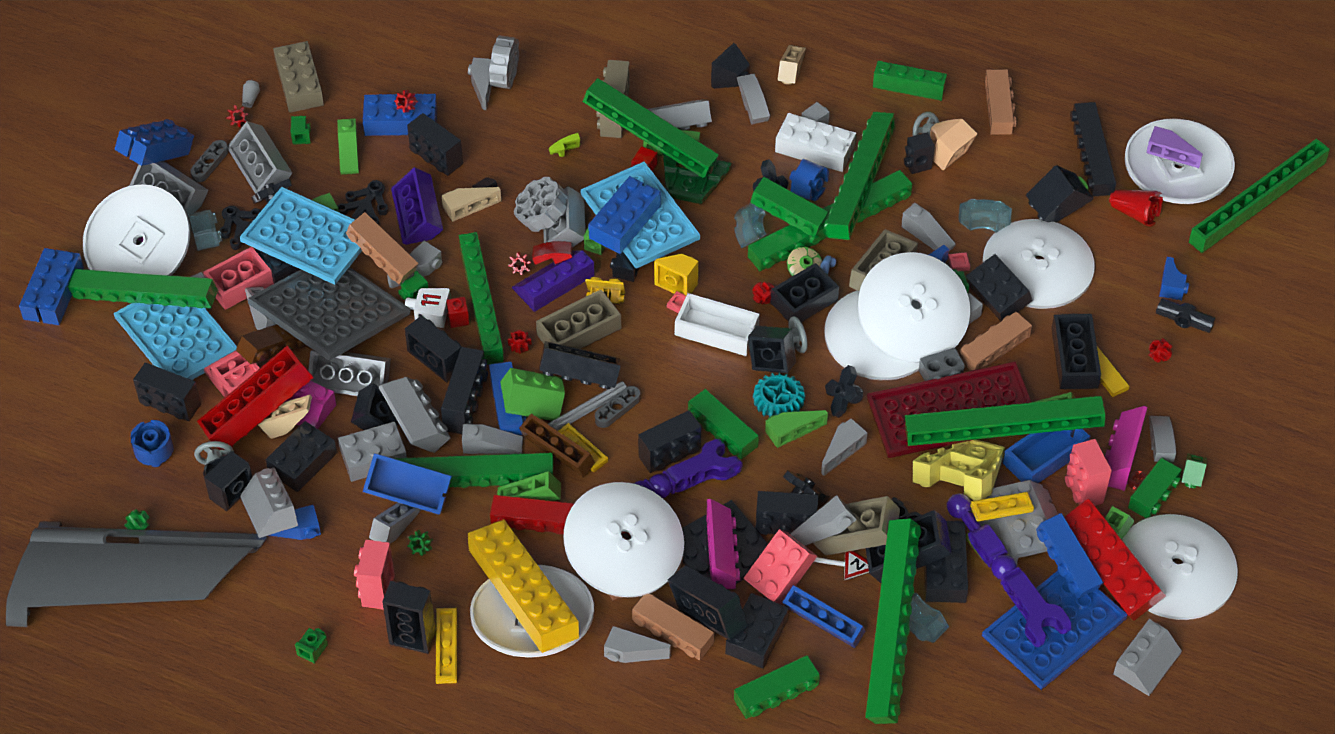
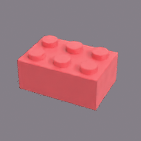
[203,247,274,310]
[1065,439,1112,506]
[743,529,817,605]
[354,540,395,609]

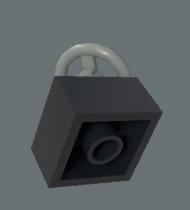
[748,316,808,373]
[194,441,252,511]

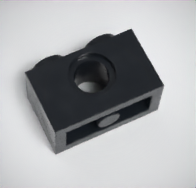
[904,132,935,174]

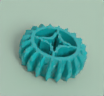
[753,372,805,417]

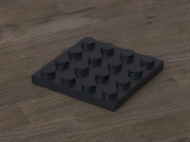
[682,500,768,584]

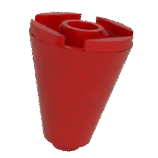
[1109,190,1163,227]

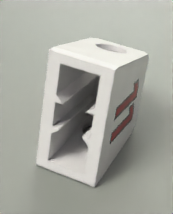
[405,288,451,328]

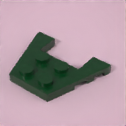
[663,153,732,204]

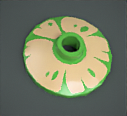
[786,247,822,276]

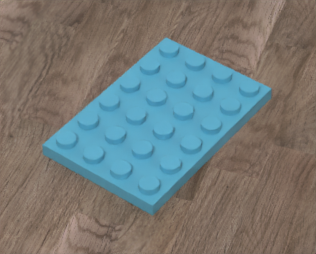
[581,162,700,268]
[240,187,362,285]
[114,303,237,380]

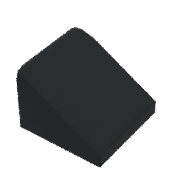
[472,177,498,188]

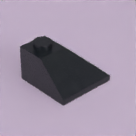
[711,43,750,89]

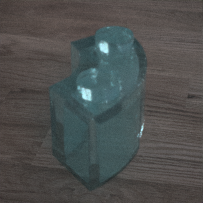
[959,199,1012,233]
[734,202,767,248]
[188,209,222,251]
[909,593,949,643]

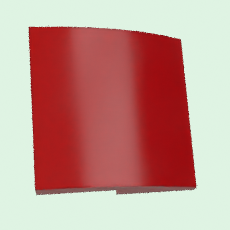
[532,241,573,265]

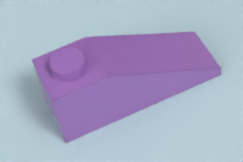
[1146,126,1203,168]

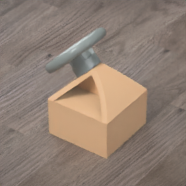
[913,112,977,171]

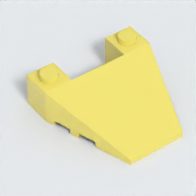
[913,439,1005,501]

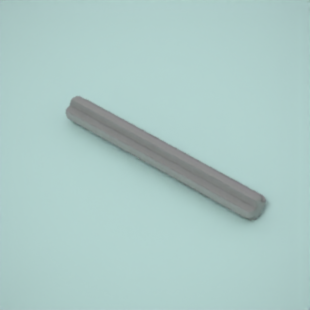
[548,381,627,431]

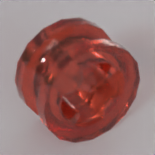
[1128,470,1146,490]

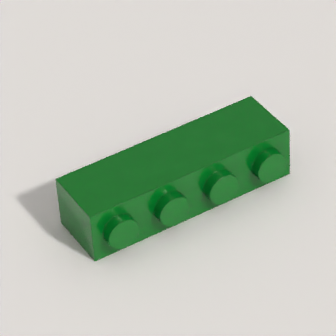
[873,61,947,101]
[750,177,828,237]
[688,389,759,460]
[734,655,820,719]

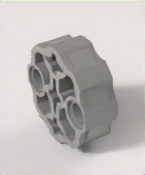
[489,35,519,89]
[514,177,568,232]

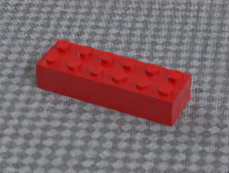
[197,346,314,450]
[1064,498,1166,621]

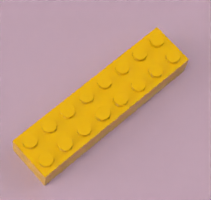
[468,520,579,653]

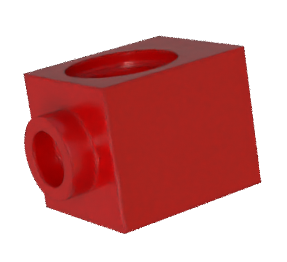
[631,146,657,172]
[446,297,469,328]

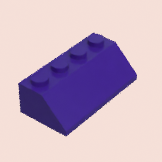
[391,167,443,244]
[512,250,594,312]

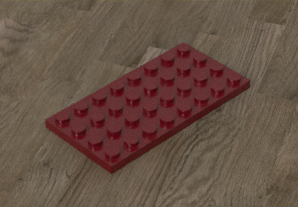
[867,362,1031,458]

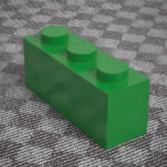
[1128,458,1182,518]

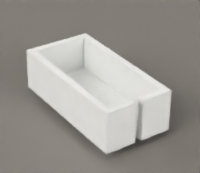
[775,113,856,172]
[675,293,759,356]

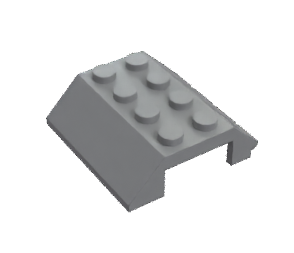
[978,480,1058,564]

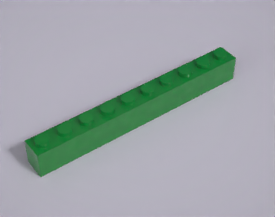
[824,112,895,240]
[1189,138,1330,253]
[748,170,913,272]
[905,396,1105,446]
[865,519,921,724]

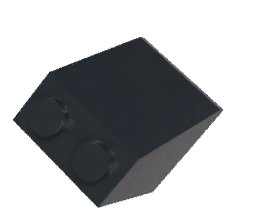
[1026,165,1094,223]

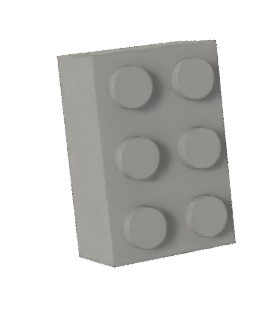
[338,422,407,482]

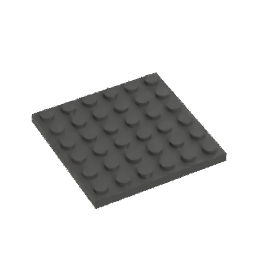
[248,267,410,361]

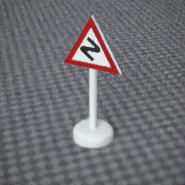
[814,551,869,580]

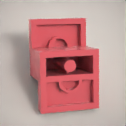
[204,351,260,397]

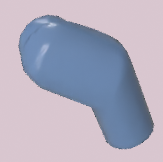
[820,256,836,275]

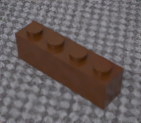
[236,324,306,364]
[519,413,596,477]

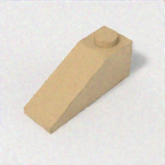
[778,45,806,84]
[442,187,501,222]
[258,395,312,439]

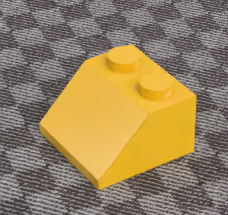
[654,254,698,296]

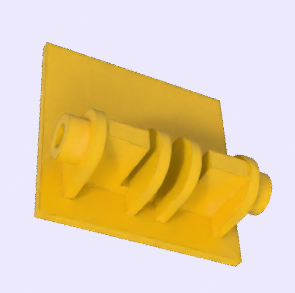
[585,277,625,304]

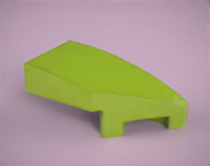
[549,133,580,157]

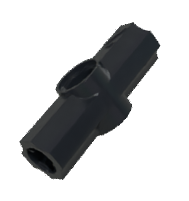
[1156,298,1216,333]

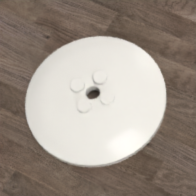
[1125,119,1235,204]
[83,185,190,276]
[982,219,1095,309]
[858,252,970,363]
[824,290,921,380]
[563,482,684,597]
[1122,514,1238,620]
[470,565,594,657]

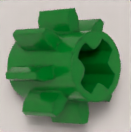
[124,509,150,530]
[407,530,433,556]

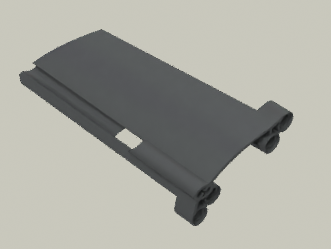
[6,521,267,627]

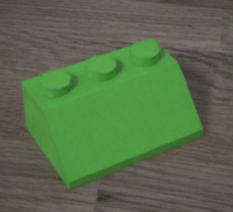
[500,368,565,421]

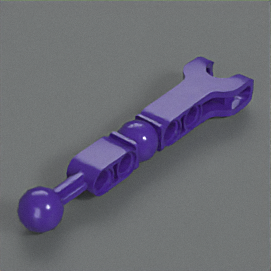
[633,439,743,498]
[947,493,1071,647]

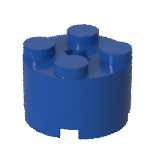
[790,159,829,201]
[131,420,174,467]

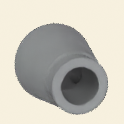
[242,80,260,108]

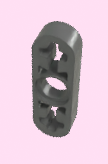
[191,140,228,182]
[595,386,640,428]

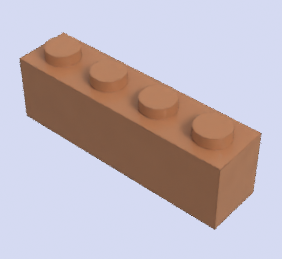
[985,70,1016,134]
[346,212,418,285]
[960,312,1032,371]
[632,594,714,660]

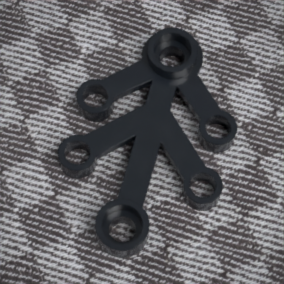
[337,180,389,225]
[219,206,261,250]

